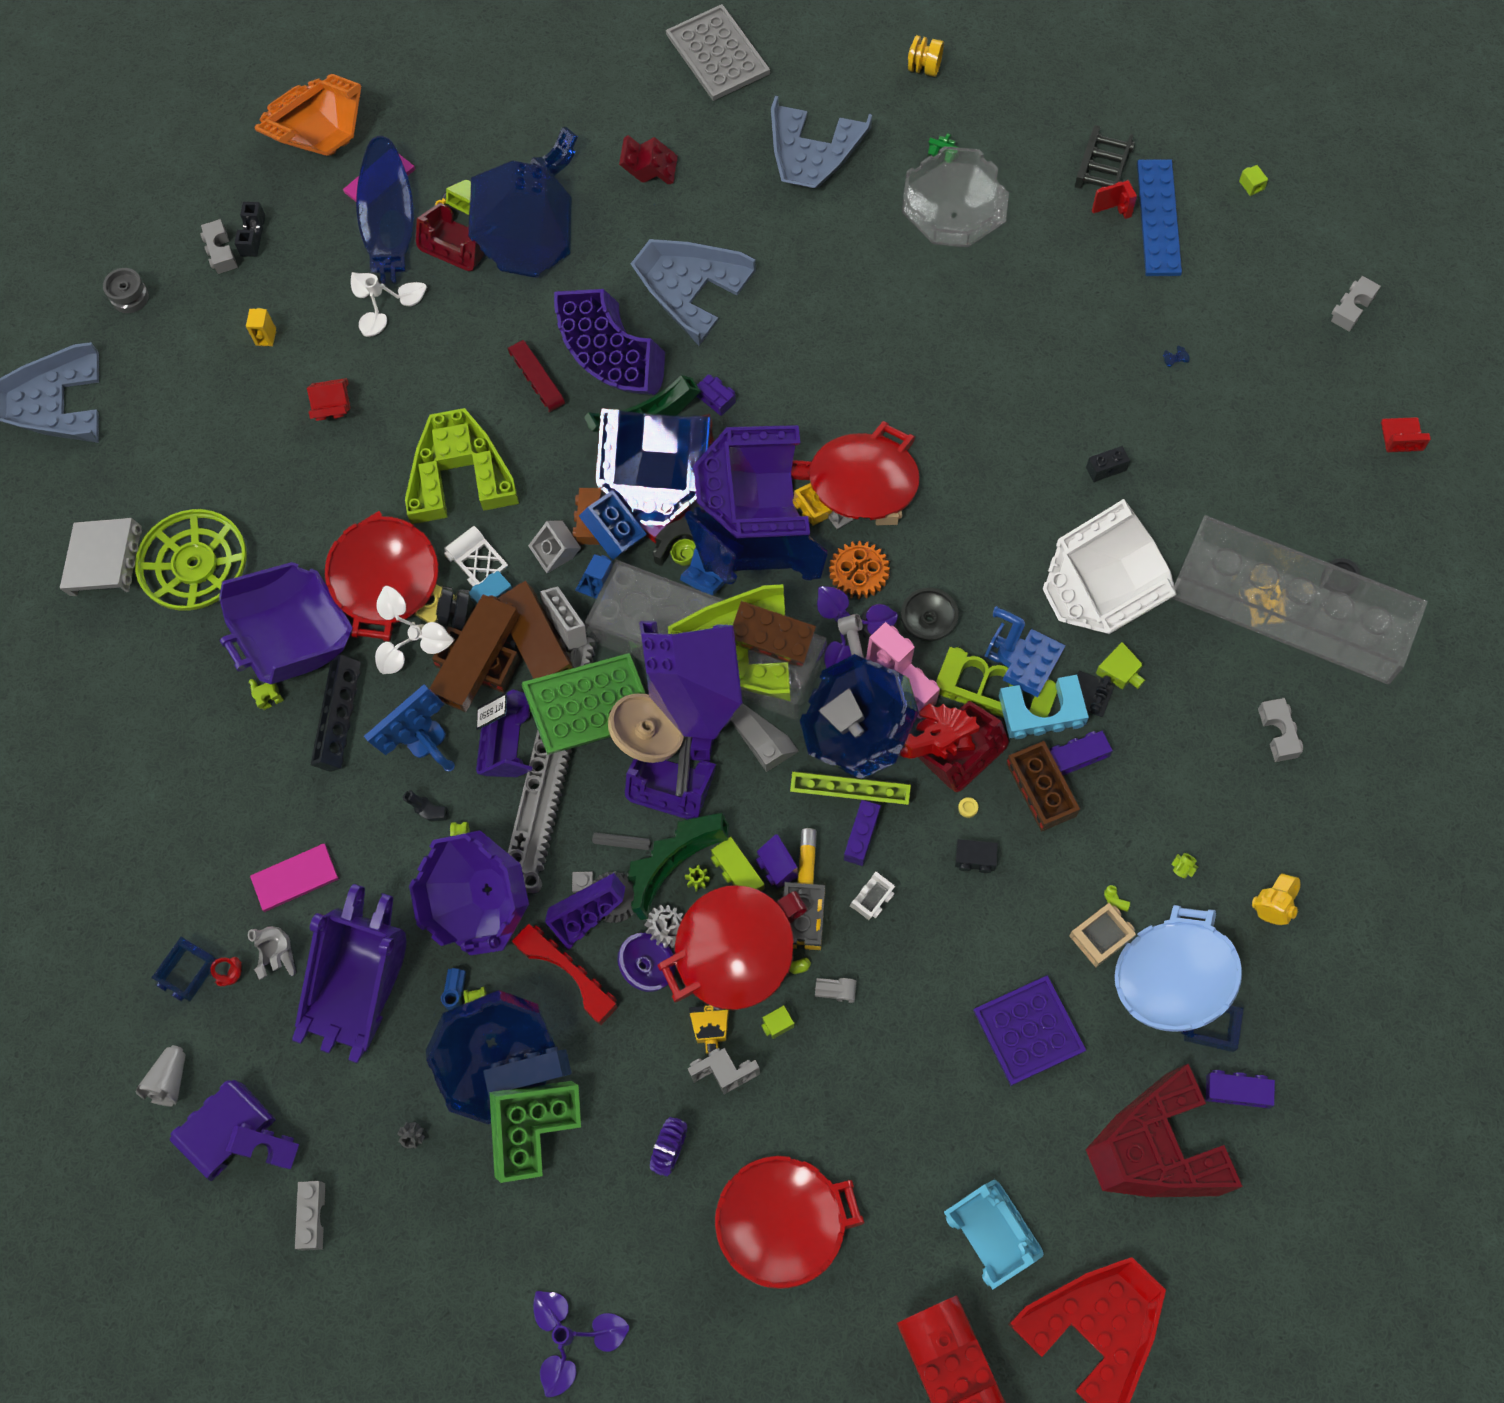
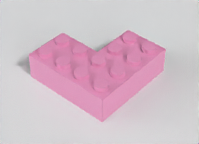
[865,622,940,719]

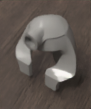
[248,926,296,980]

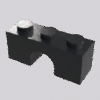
[234,202,265,257]

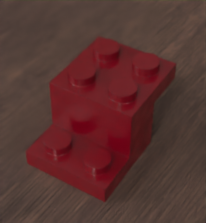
[619,135,678,184]

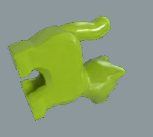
[249,679,284,710]

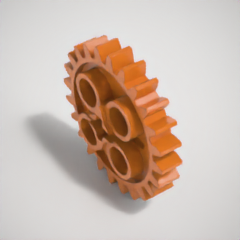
[829,541,890,599]

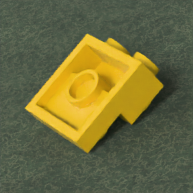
[793,483,833,526]

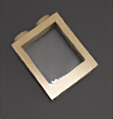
[1069,903,1136,967]

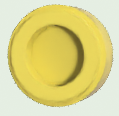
[958,798,978,818]

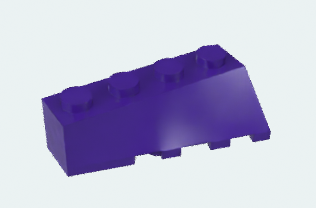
[545,873,625,950]

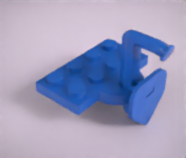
[984,606,1066,697]
[364,684,455,771]

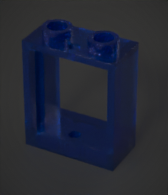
[151,937,217,1002]
[1181,1005,1244,1052]

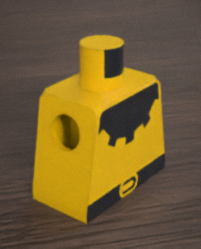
[689,1006,729,1054]

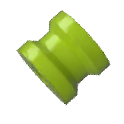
[450,822,469,836]

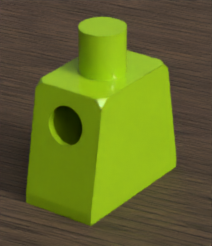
[1096,642,1145,689]

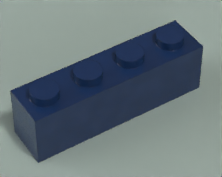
[483,1047,572,1096]

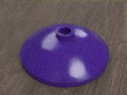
[618,933,675,992]

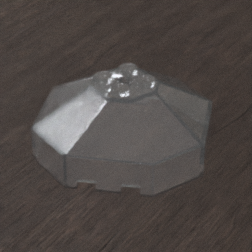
[902,146,1009,247]

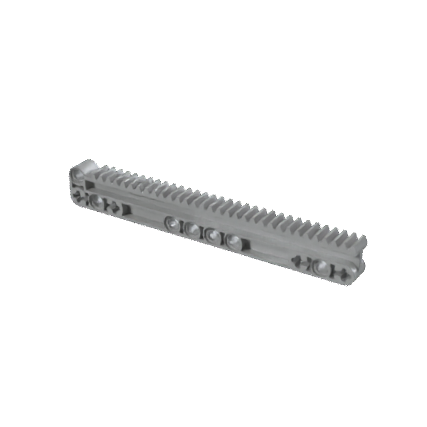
[508,637,596,893]

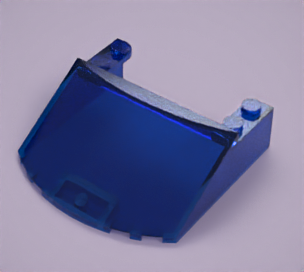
[685,507,828,584]

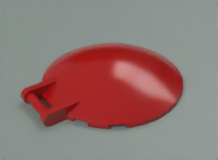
[810,421,919,520]
[325,516,438,642]
[657,885,794,1010]
[715,1156,865,1289]

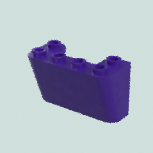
[170,1080,276,1181]

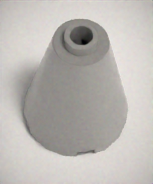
[135,1045,186,1107]

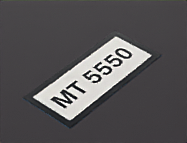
[476,692,507,731]

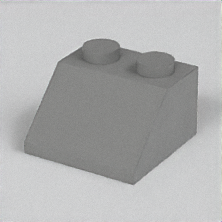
[528,521,581,573]

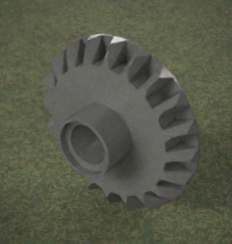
[591,871,634,923]

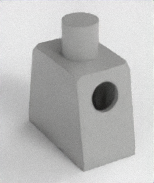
[819,689,865,738]

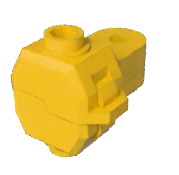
[1252,874,1300,925]

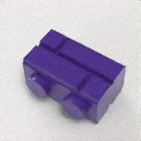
[697,374,736,416]

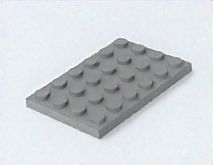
[666,4,770,101]

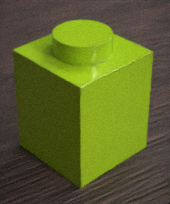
[1239,165,1268,196]
[761,1006,794,1039]

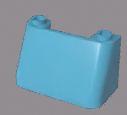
[944,1180,1044,1290]

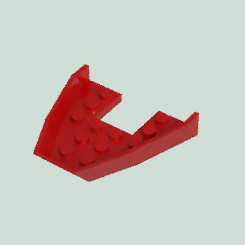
[1008,1257,1166,1403]

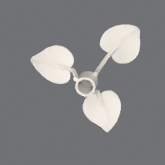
[351,272,427,337]
[375,586,455,674]

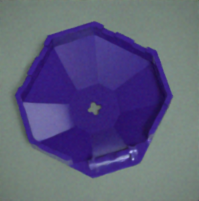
[409,830,529,955]

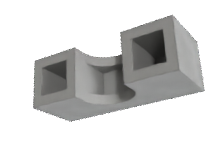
[200,219,238,274]
[1331,276,1381,332]
[1258,698,1303,762]
[295,1181,325,1251]

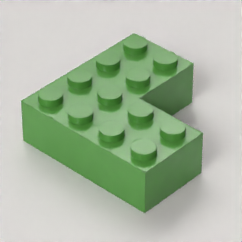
[490,1081,581,1183]

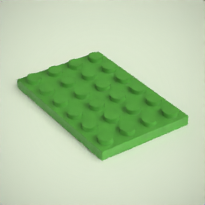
[522,653,645,755]

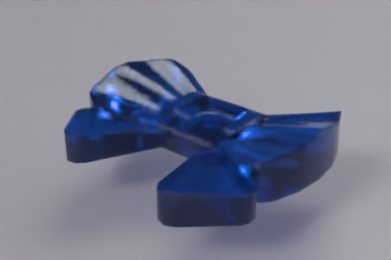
[1163,346,1190,367]

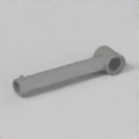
[838,614,874,704]

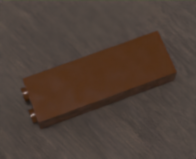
[498,581,574,679]
[429,594,519,712]

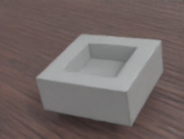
[572,872,593,893]

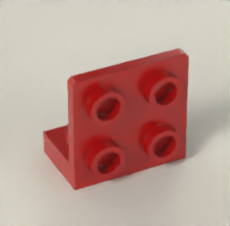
[1092,180,1137,219]
[1381,417,1431,452]

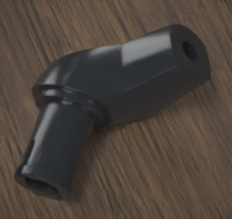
[403,790,449,822]

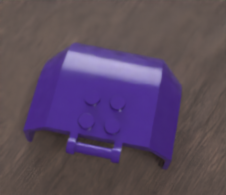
[219,562,353,684]

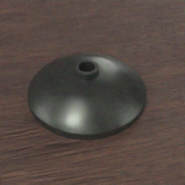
[901,588,958,641]

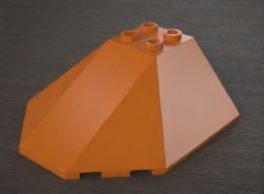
[255,74,361,156]

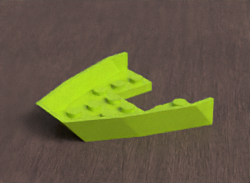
[668,584,790,701]

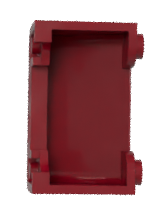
[416,203,498,271]
[918,701,1008,792]

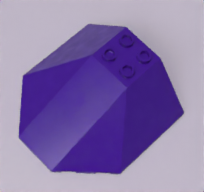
[693,425,810,538]
[639,621,742,739]

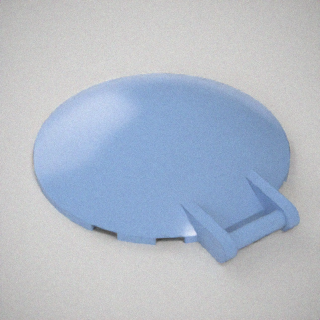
[1115,905,1242,1032]

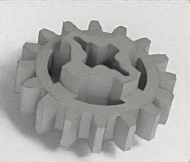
[644,905,683,948]

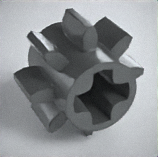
[397,1122,425,1149]

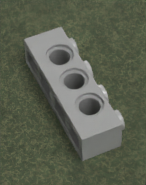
[540,586,587,649]

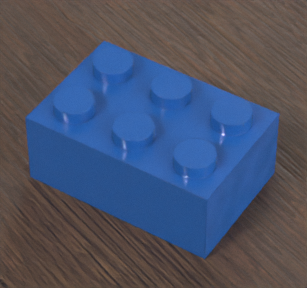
[579,490,647,560]

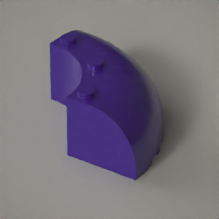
[554,289,665,395]

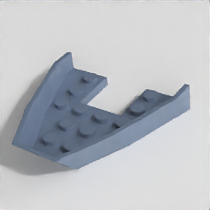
[771,96,872,188]
[631,239,756,346]
[0,342,99,443]

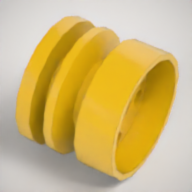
[908,35,944,77]

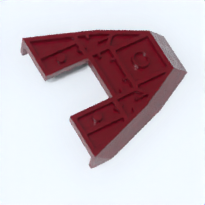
[1086,1064,1243,1197]

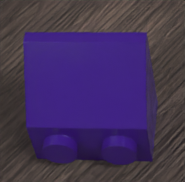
[756,834,798,889]

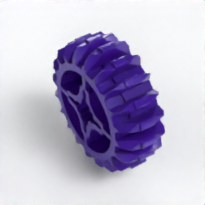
[650,1117,687,1176]

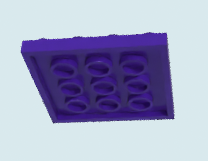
[973,975,1086,1086]

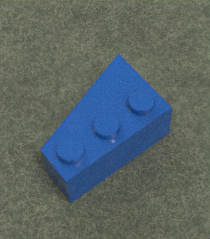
[575,554,617,603]

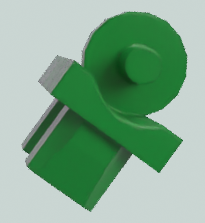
[928,133,959,164]

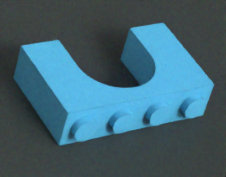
[999,675,1089,739]

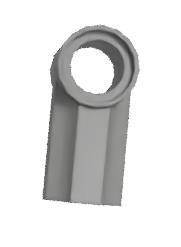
[815,978,857,1003]

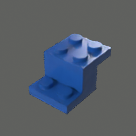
[680,531,744,597]

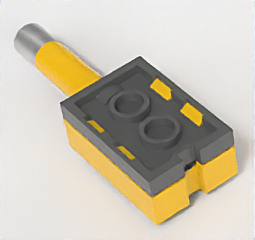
[784,828,825,950]

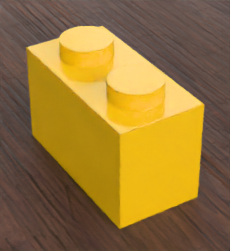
[246,308,276,346]

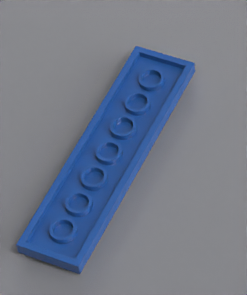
[1137,160,1182,276]

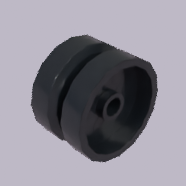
[436,586,469,631]

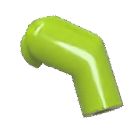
[1104,885,1130,912]
[789,958,811,974]

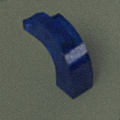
[526,127,578,182]

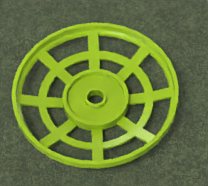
[135,509,247,610]

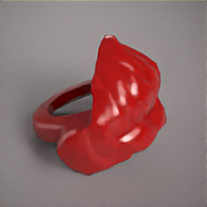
[210,957,242,986]

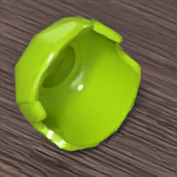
[670,539,697,566]

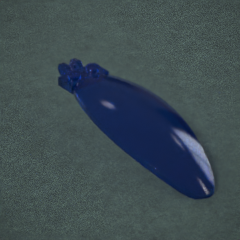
[356,136,414,283]

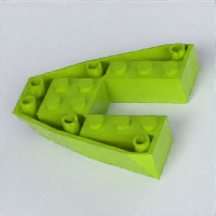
[405,408,519,524]

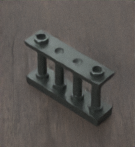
[1075,125,1135,189]

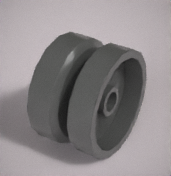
[103,268,149,313]

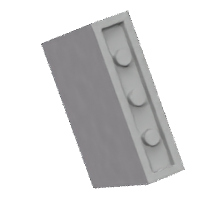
[60,518,142,596]

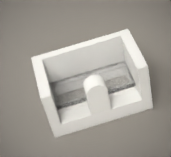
[850,872,895,920]

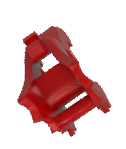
[900,703,980,759]

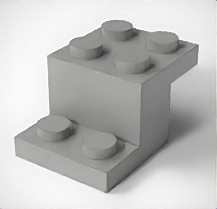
[688,1048,760,1094]

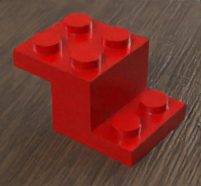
[307,378,351,421]

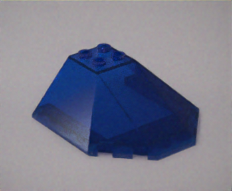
[468,161,572,277]
[596,409,711,526]

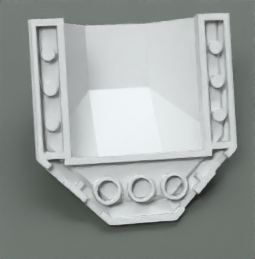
[1043,499,1177,634]

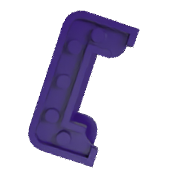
[625,759,716,819]

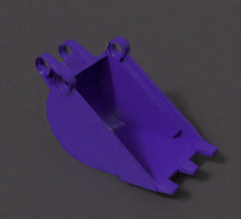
[292,884,406,1063]

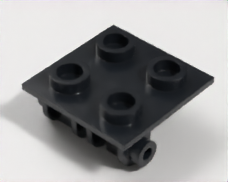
[1077,671,1115,718]

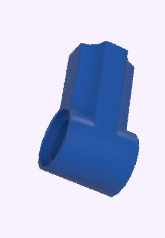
[441,968,466,1012]

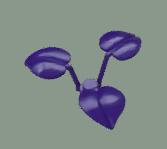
[817,586,898,674]
[533,1291,630,1397]

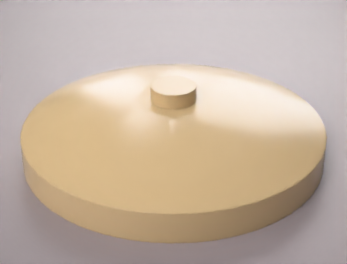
[608,694,684,763]

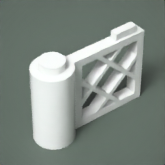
[444,526,508,586]

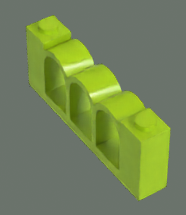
[936,647,1057,718]

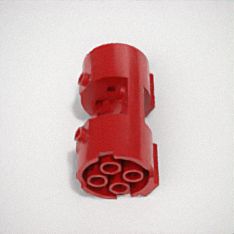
[896,1295,1006,1403]

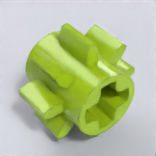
[1171,853,1198,878]
[685,865,710,891]

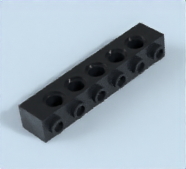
[310,655,361,772]

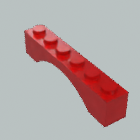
[512,924,618,1025]

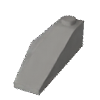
[730,703,799,772]

